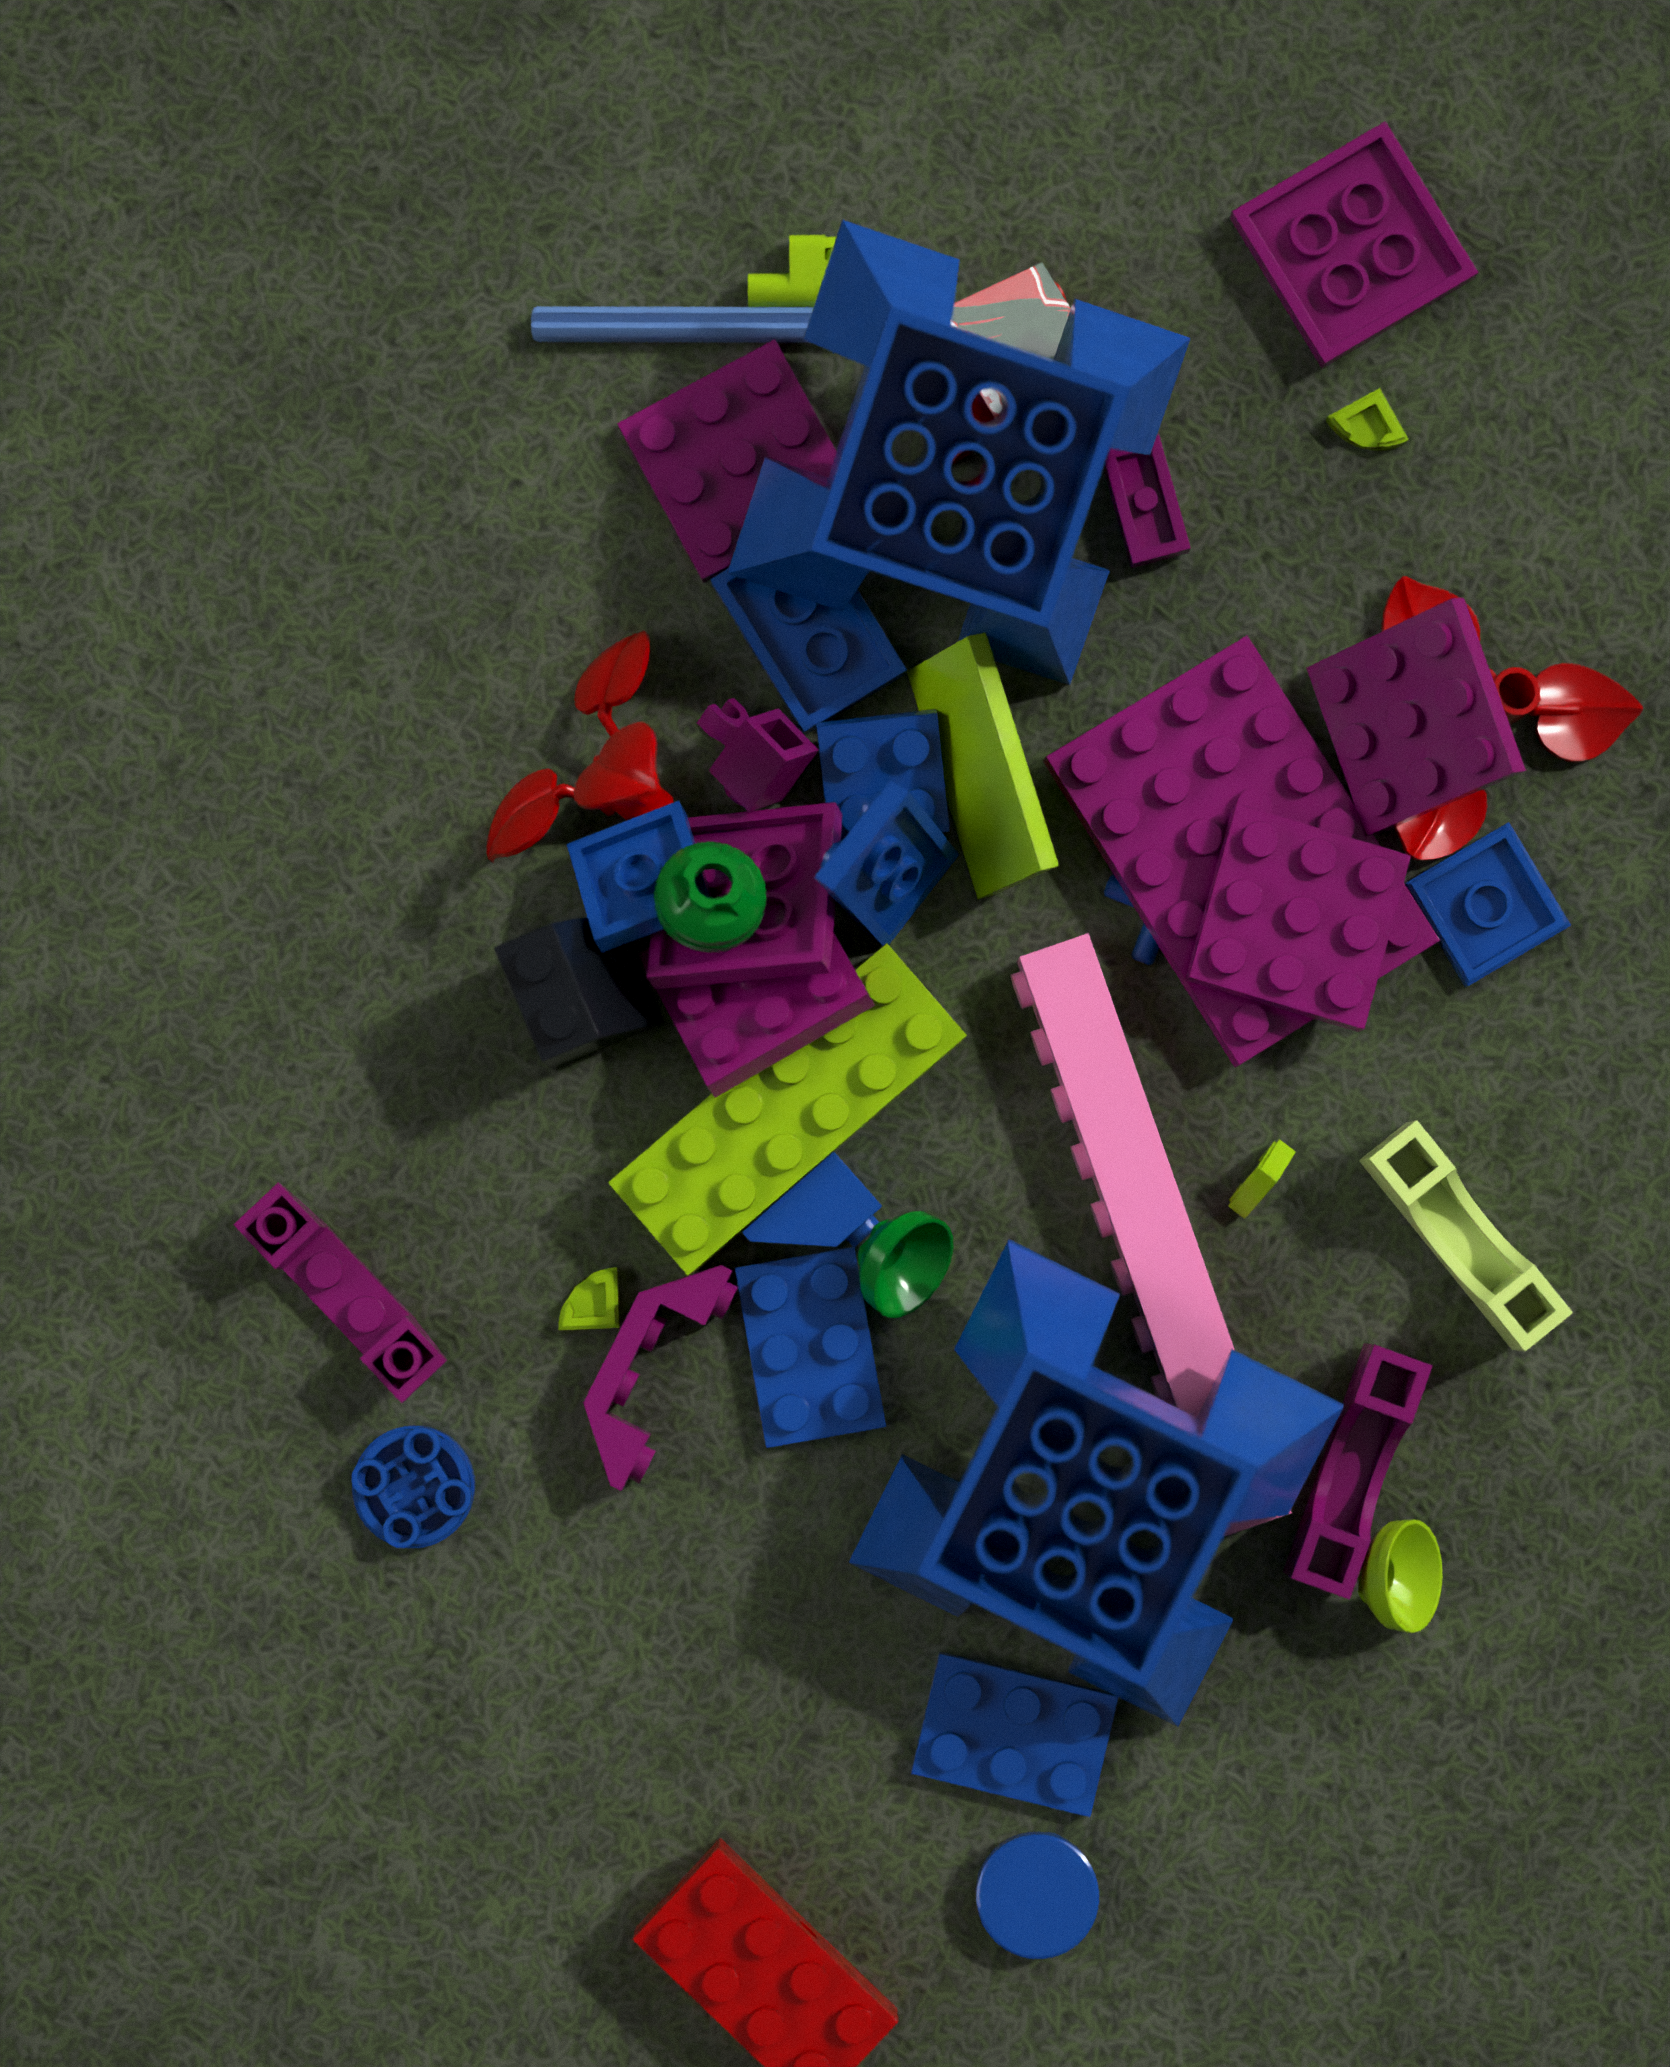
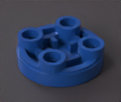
[351,1425,475,1548]
[976,1832,1099,1959]

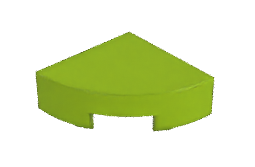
[1326,388,1409,451]
[1228,1139,1296,1219]
[558,1267,620,1330]

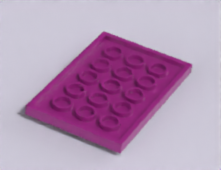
[1043,635,1440,1068]

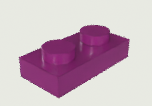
[1103,434,1191,568]

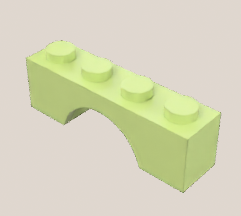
[1359,1120,1573,1352]

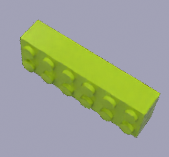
[608,943,967,1276]

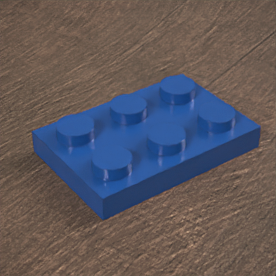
[710,569,907,735]
[814,779,959,947]
[735,1247,886,1448]
[911,1652,1118,1817]

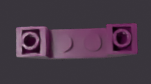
[233,1182,448,1403]
[583,1265,738,1491]

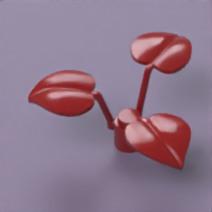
[1382,576,1643,861]
[486,630,674,863]

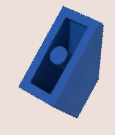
[742,1151,882,1248]

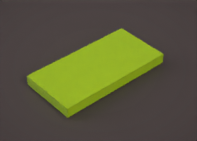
[907,633,1058,899]

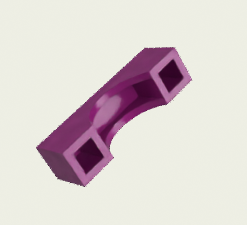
[1283,1343,1432,1600]

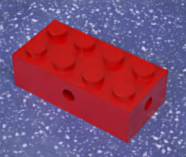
[632,1838,898,2067]

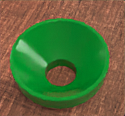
[653,842,767,952]
[858,1211,954,1318]

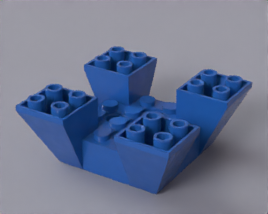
[727,220,1191,685]
[849,1239,1344,1727]

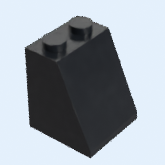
[494,917,664,1070]

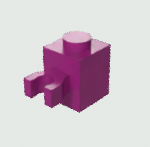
[697,698,819,812]

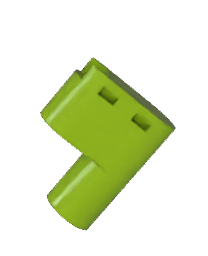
[748,235,836,307]

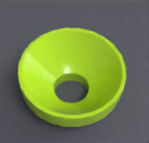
[1358,1519,1443,1633]

